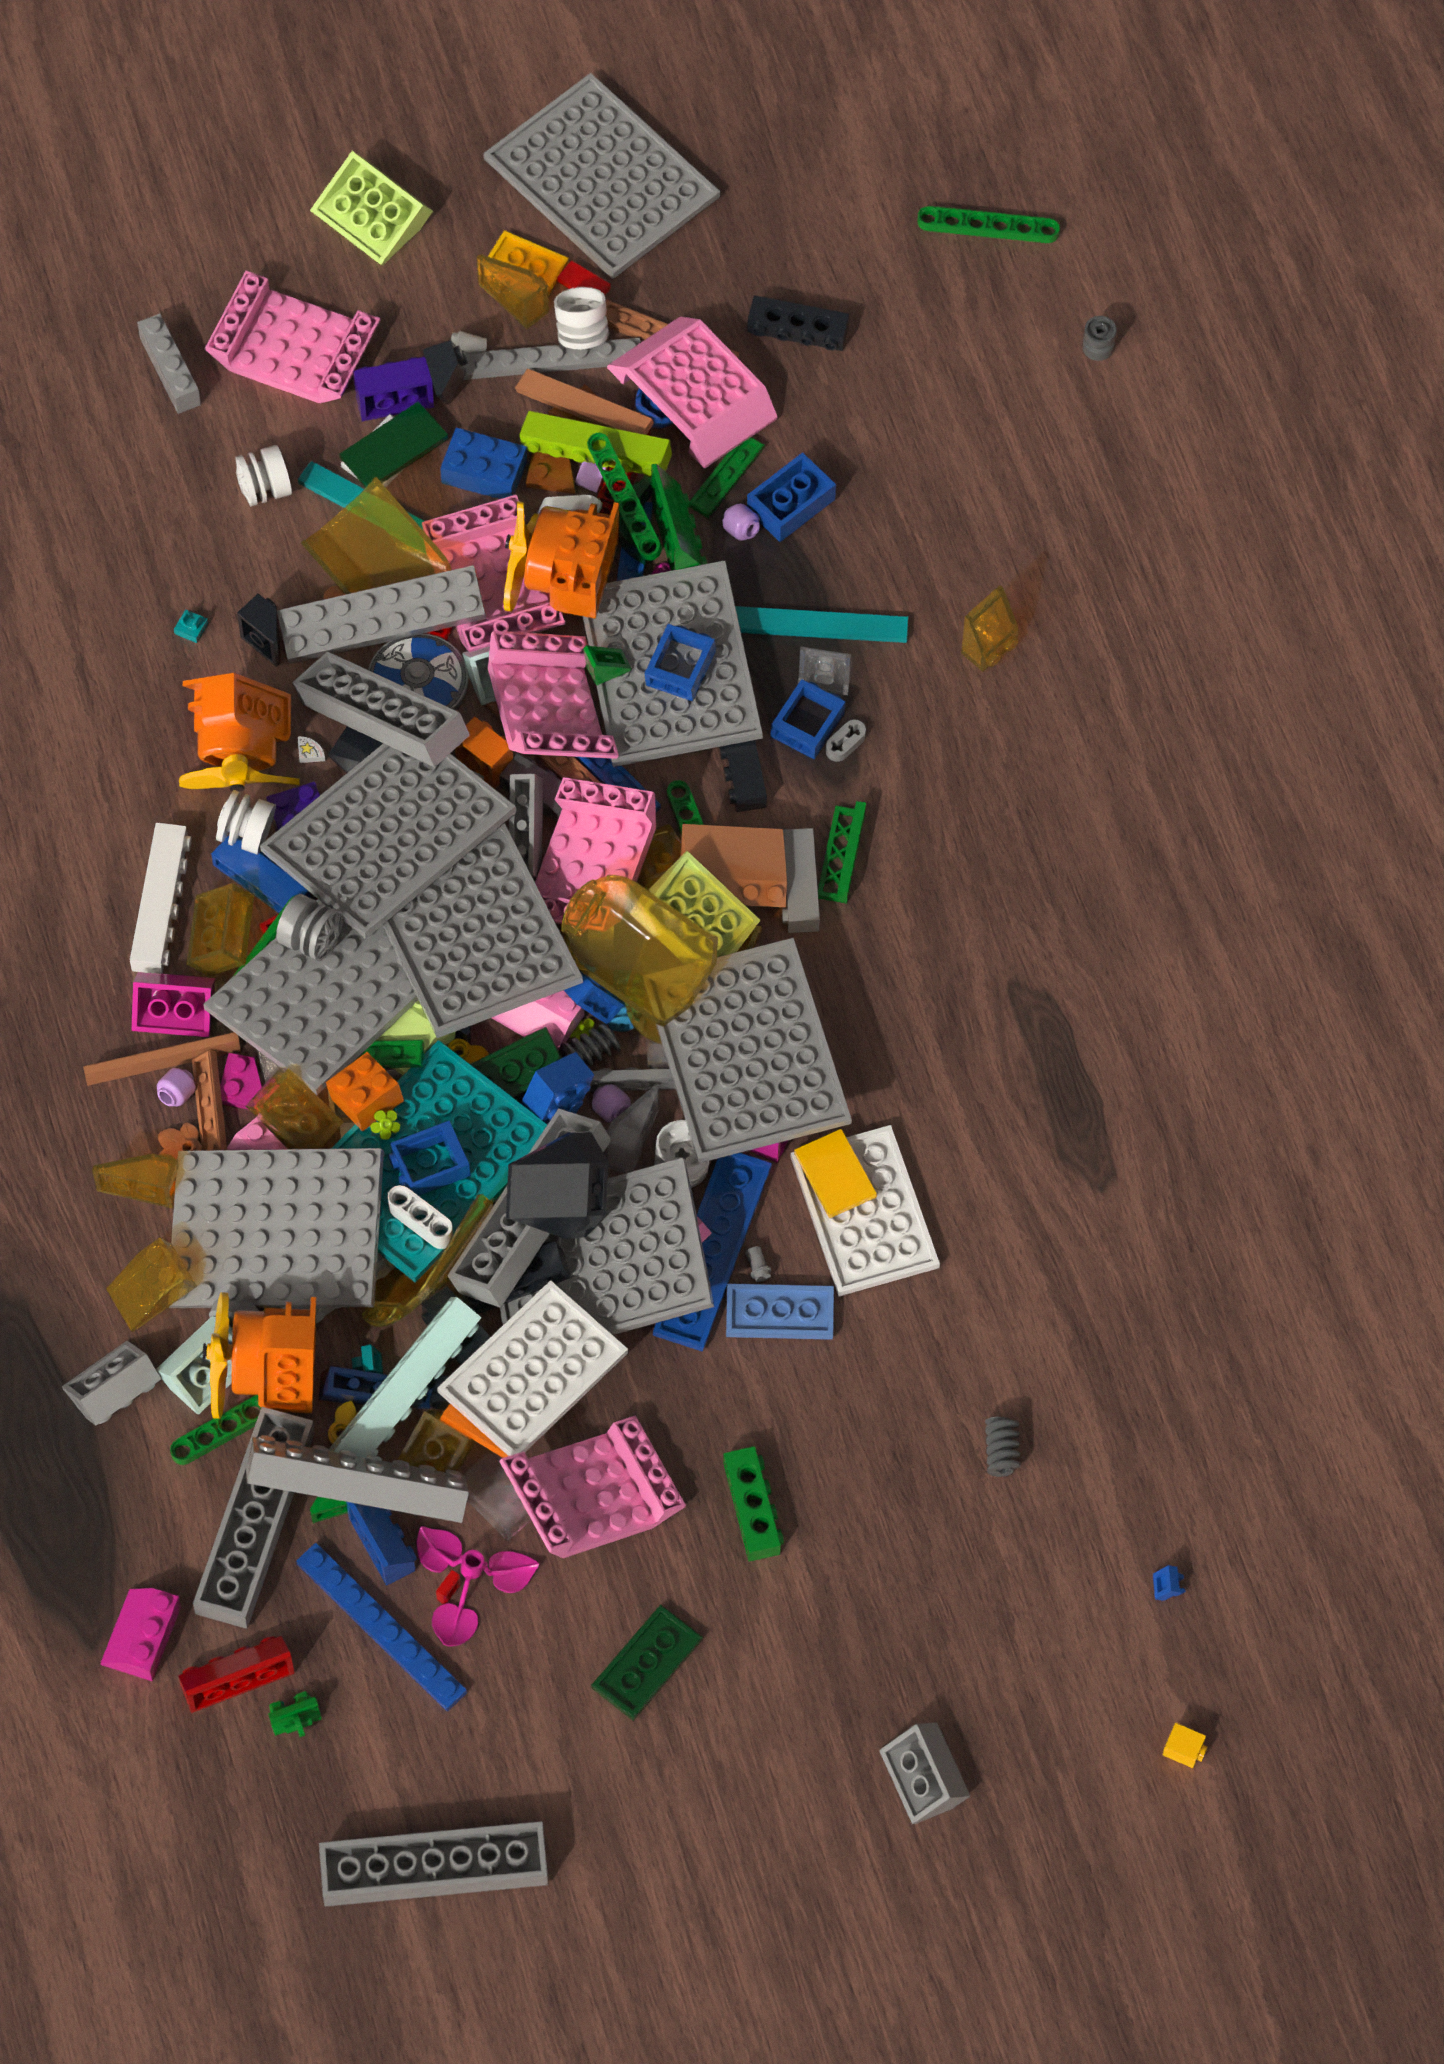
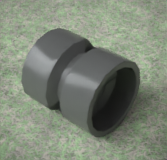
[1082,316,1116,361]

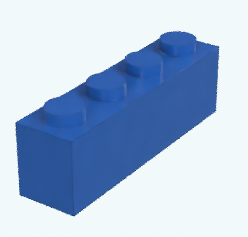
[211,834,311,913]

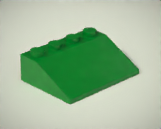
[651,464,707,571]

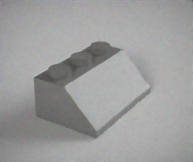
[62,1341,161,1426]
[879,1722,970,1824]

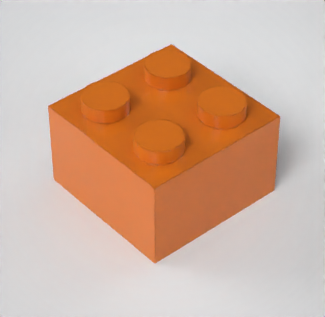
[455,716,513,789]
[326,1052,404,1132]

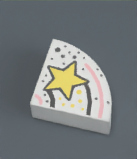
[298,737,325,763]

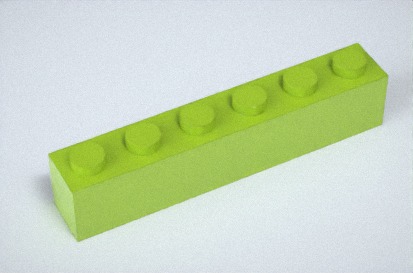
[520,411,672,477]

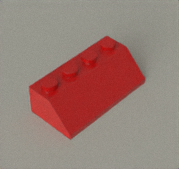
[178,1636,295,1713]

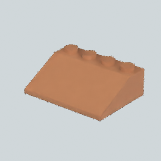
[681,824,787,907]

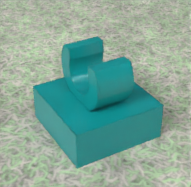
[174,609,208,643]
[352,1344,383,1374]

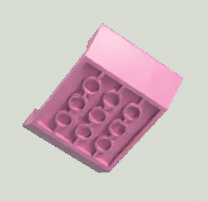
[205,271,380,403]
[607,317,777,469]
[422,494,565,652]
[488,631,619,759]
[535,777,656,932]
[500,1416,686,1558]

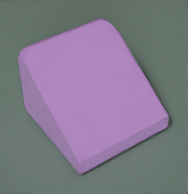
[575,462,607,493]

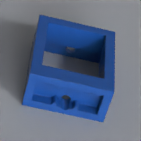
[644,624,716,701]
[771,679,845,760]
[564,960,624,1025]
[388,1120,471,1196]

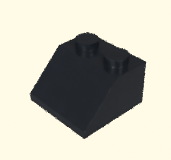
[423,340,468,405]
[237,593,280,667]

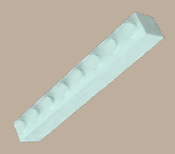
[329,1297,481,1458]

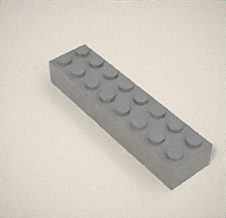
[277,565,486,664]
[292,651,470,767]
[447,1108,611,1308]
[193,1407,315,1629]
[246,1435,469,1523]
[319,1822,548,1907]

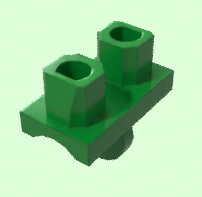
[268,1691,322,1738]

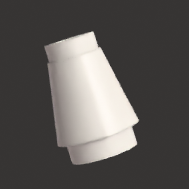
[451,331,487,353]

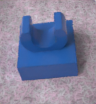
[1153,1565,1186,1601]

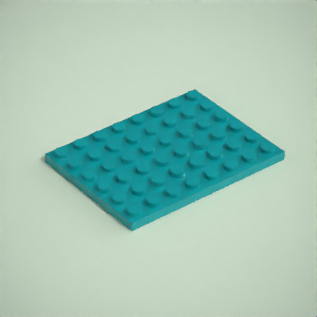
[331,1040,547,1283]

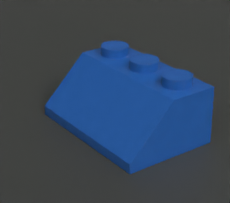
[346,1502,417,1586]

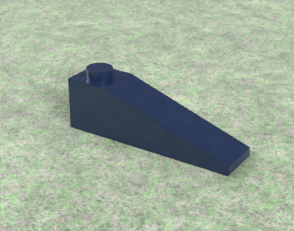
[319,1366,432,1409]

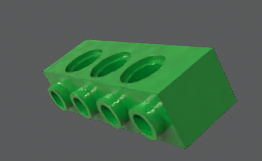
[723,1446,784,1562]

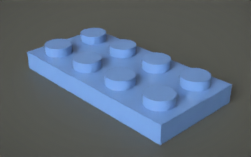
[726,1284,834,1340]

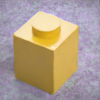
[1163,1723,1208,1768]

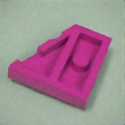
[220,1053,267,1113]

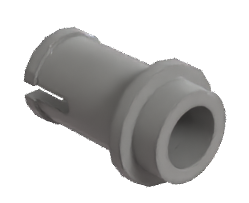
[745,1246,771,1282]

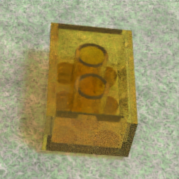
[187,883,254,976]
[245,1068,344,1149]

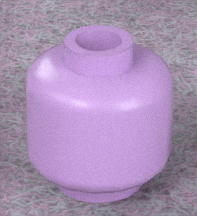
[723,504,759,541]
[157,1068,196,1107]
[592,1084,630,1123]

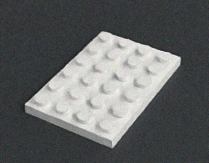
[791,1125,940,1296]
[437,1280,628,1456]

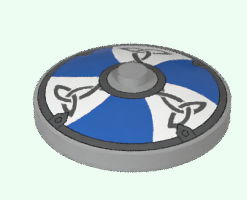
[368,634,468,711]

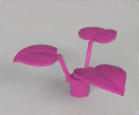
[416,1526,539,1647]

